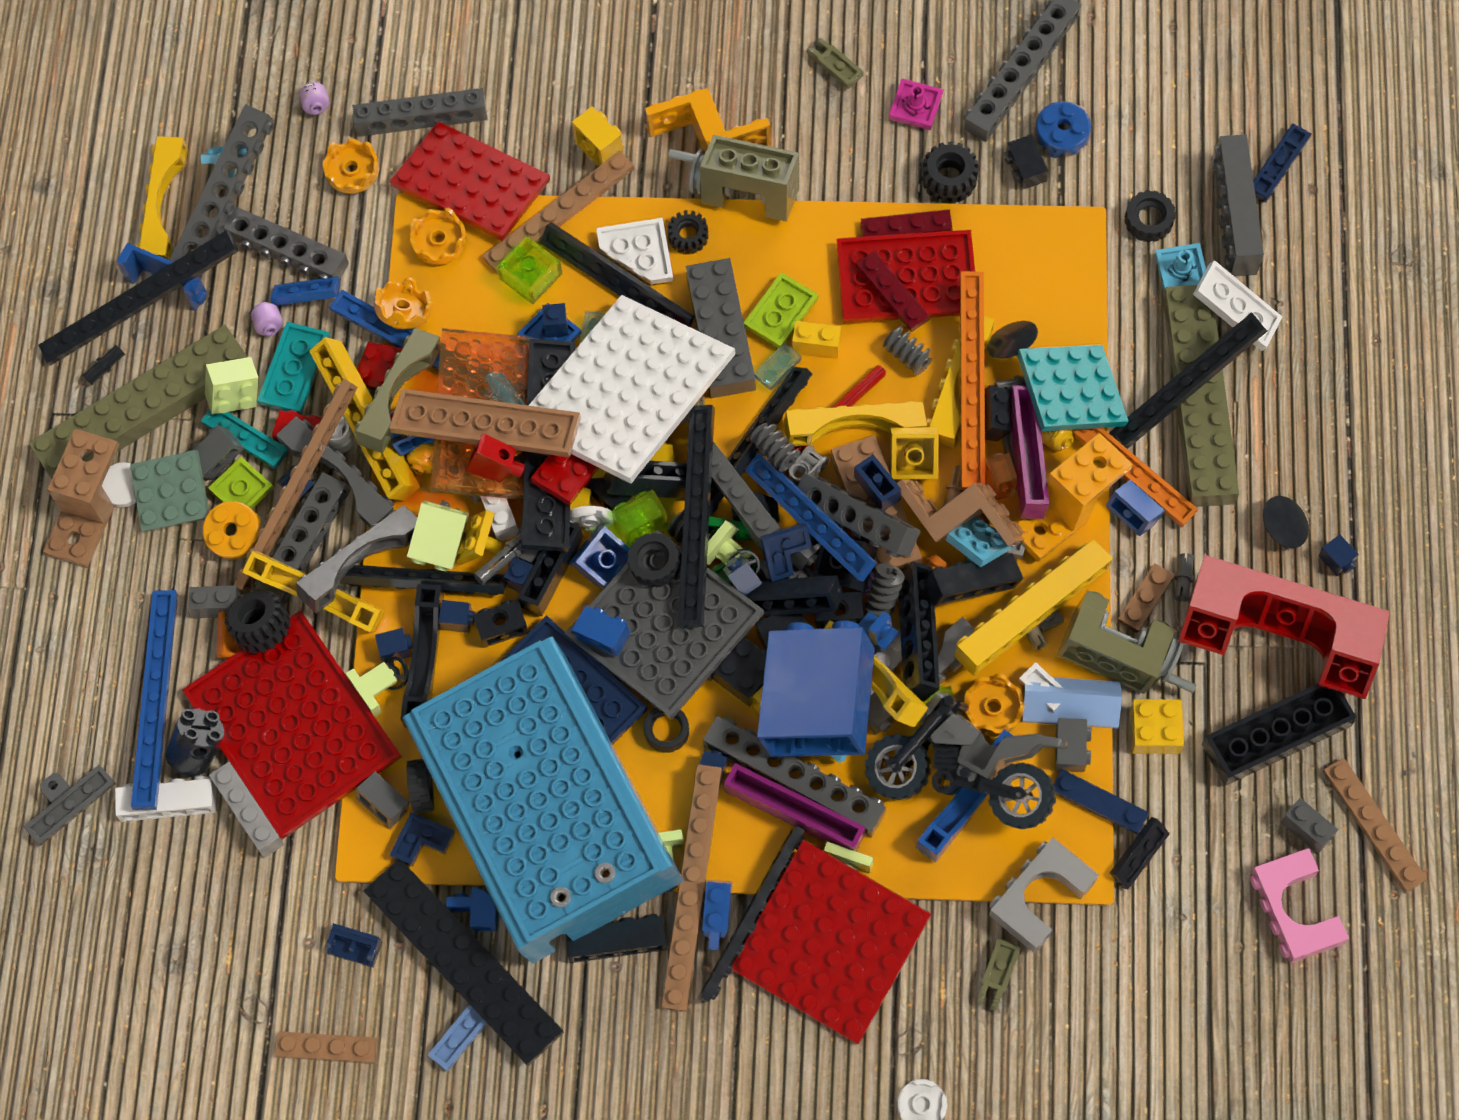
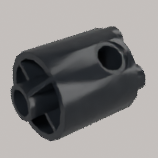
[165,709,224,776]

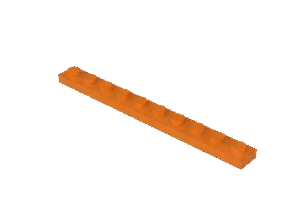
[960,271,985,490]

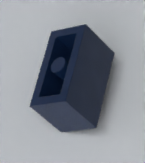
[854,454,901,511]

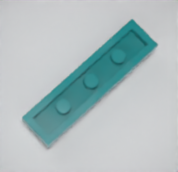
[201,409,289,469]

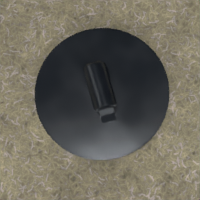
[987,321,1038,359]
[1263,496,1309,549]

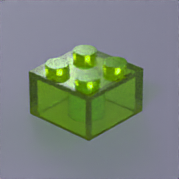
[497,236,563,304]
[612,489,669,547]

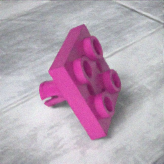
[889,78,944,130]

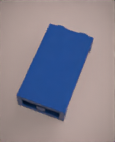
[116,243,207,310]

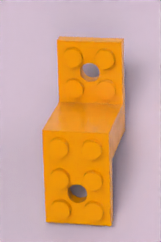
[645,88,771,152]
[1012,433,1133,562]

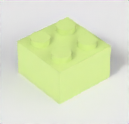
[205,357,258,414]

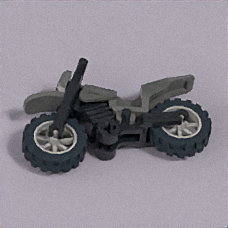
[865,692,1068,829]

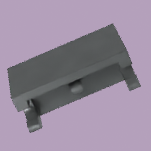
[356,772,409,829]

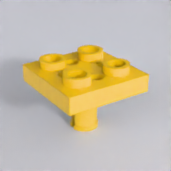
[455,510,502,565]

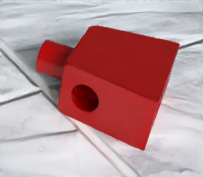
[466,433,525,482]

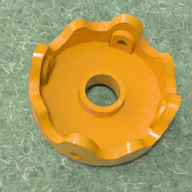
[323,138,380,194]
[410,208,467,265]
[374,277,432,329]
[202,501,262,560]
[964,674,1025,736]

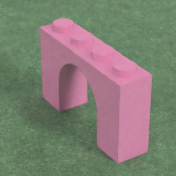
[1250,848,1349,964]

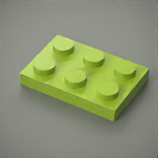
[744,273,819,350]

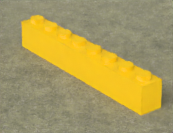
[309,337,421,501]
[954,539,1113,676]

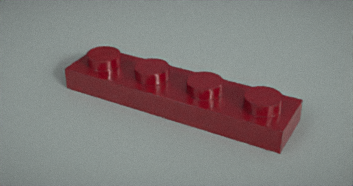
[861,209,953,237]
[856,251,930,332]

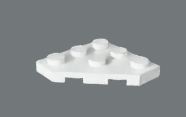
[596,218,673,284]

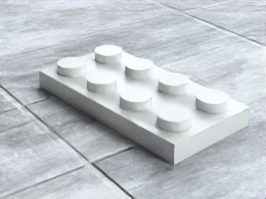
[1193,260,1282,351]

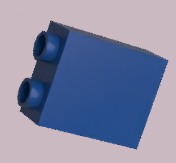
[757,621,875,757]

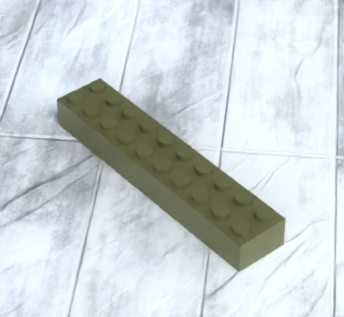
[1163,285,1239,507]
[29,324,248,479]

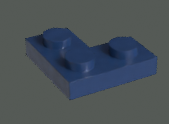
[760,523,812,582]
[390,812,455,867]

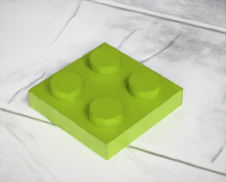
[208,457,274,509]

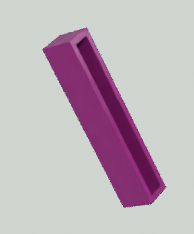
[1010,386,1049,519]
[724,763,866,851]

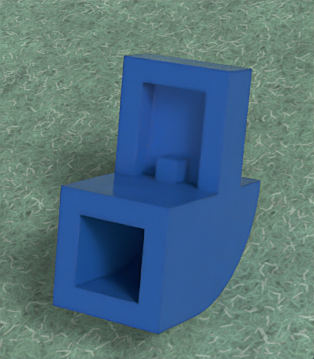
[858,611,899,653]
[446,887,497,932]

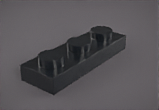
[1110,817,1170,890]

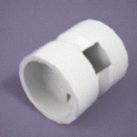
[329,416,354,453]

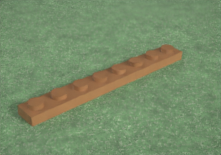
[483,151,634,275]

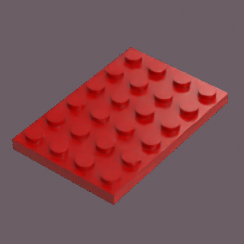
[390,121,550,241]
[837,229,975,323]

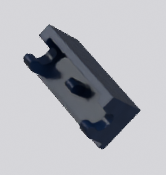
[326,923,383,968]

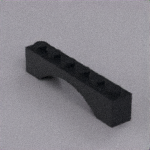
[400,584,444,728]

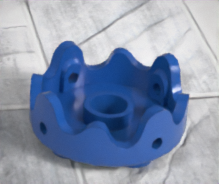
[1035,101,1091,158]

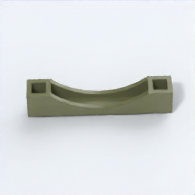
[354,328,441,453]

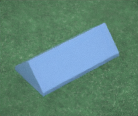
[1022,677,1122,729]

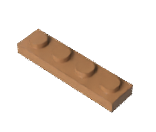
[275,1031,377,1064]

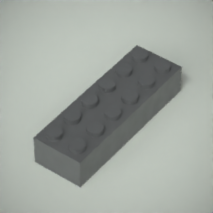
[1211,134,1264,276]
[686,258,756,399]

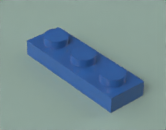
[270,276,341,305]

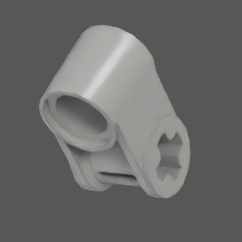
[789,445,829,487]

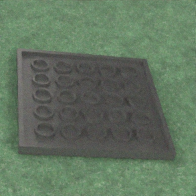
[564,530,764,720]

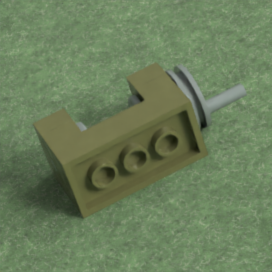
[668,135,799,222]
[1057,590,1196,694]

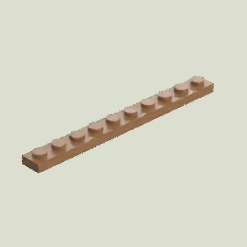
[234,379,358,592]
[662,765,722,1012]

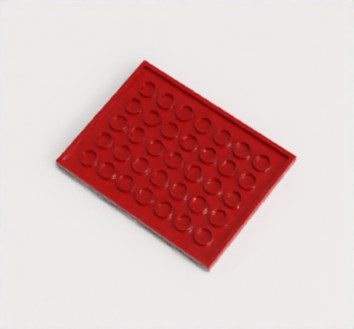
[182,610,402,840]

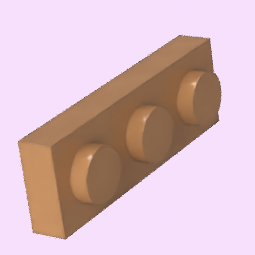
[1117,563,1175,633]

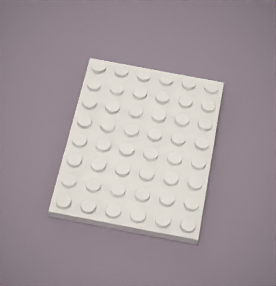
[529,295,735,483]

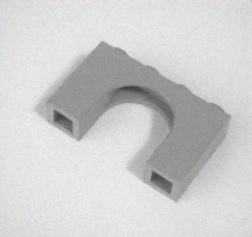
[989,838,1099,953]

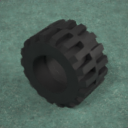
[922,142,978,203]
[225,589,291,654]

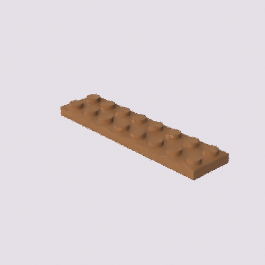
[389,389,581,457]

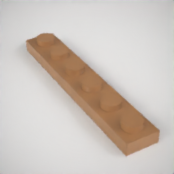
[1322,758,1427,894]

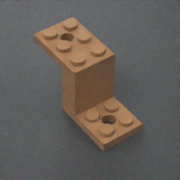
[43,429,119,568]
[897,479,1025,546]

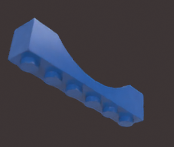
[916,729,1013,863]

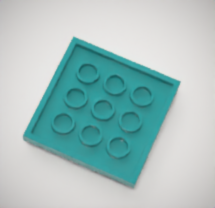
[1017,345,1128,431]

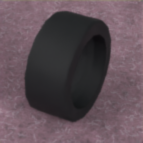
[644,708,689,753]

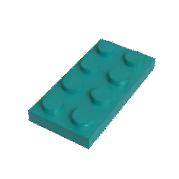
[257,322,330,415]

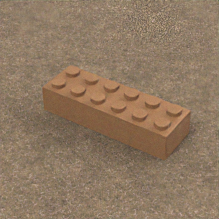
[831,435,922,573]

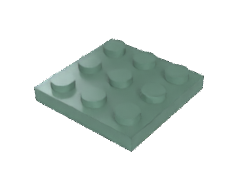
[130,450,209,532]

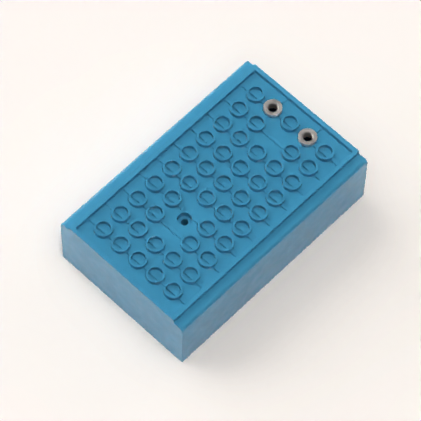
[403,637,684,964]

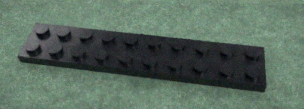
[521,338,575,552]
[364,860,564,1067]

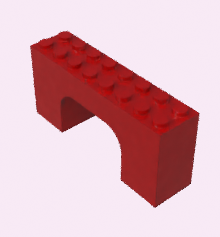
[1178,555,1390,699]

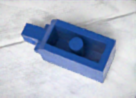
[702,880,733,950]

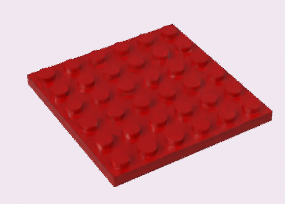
[732,840,932,1044]

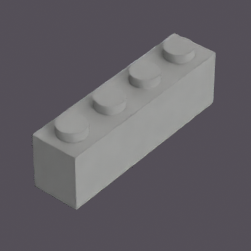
[209,762,284,858]

